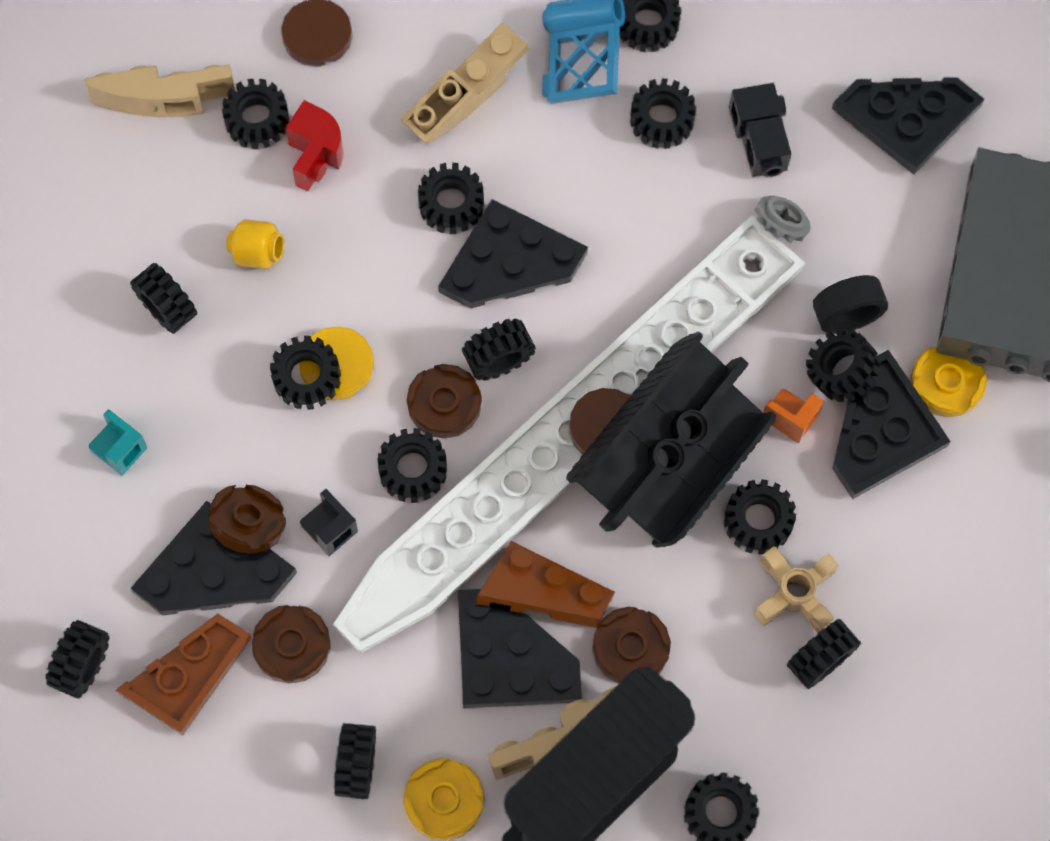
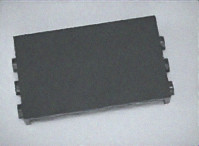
[936,147,1050,382]

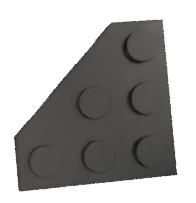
[832,77,985,175]
[438,199,588,309]
[832,349,951,499]
[130,501,297,616]
[458,589,582,709]

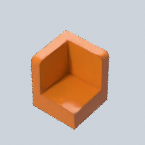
[763,389,825,443]

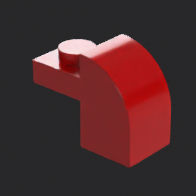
[286,100,343,192]

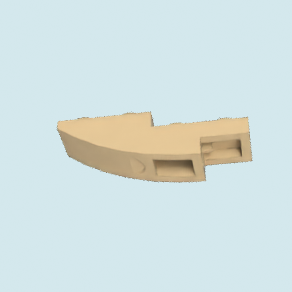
[401,22,530,145]
[85,64,236,117]
[488,687,615,780]

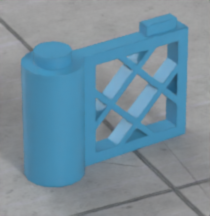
[542,0,625,104]

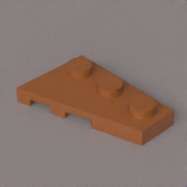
[475,541,615,628]
[116,613,252,736]

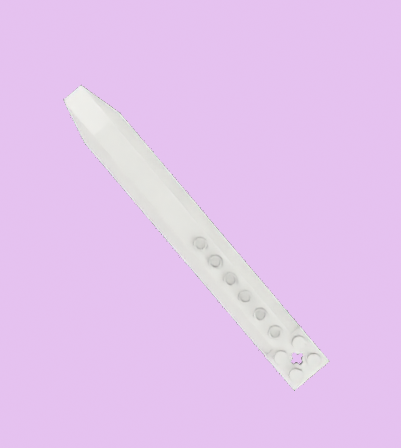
[333,215,805,654]

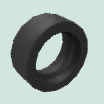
[813,275,888,334]

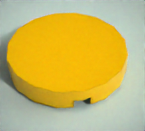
[299,326,374,401]
[910,347,987,417]
[403,758,484,841]

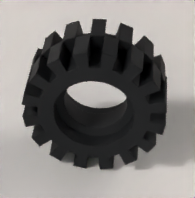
[619,0,681,52]
[222,78,289,149]
[630,78,696,149]
[418,162,484,234]
[130,263,197,334]
[462,318,536,381]
[806,328,881,402]
[270,335,341,410]
[377,428,447,503]
[724,479,797,555]
[787,619,861,689]
[45,620,110,699]
[334,723,376,799]
[684,772,759,841]

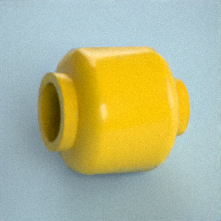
[226,219,284,270]

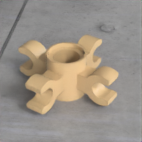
[754,546,839,633]

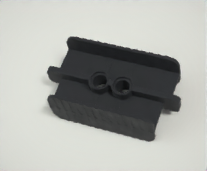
[566,331,776,548]
[502,668,695,841]

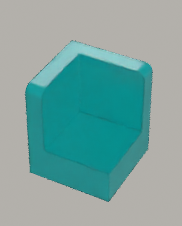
[88,409,147,476]

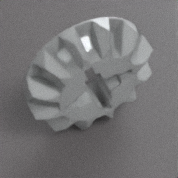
[755,195,811,243]

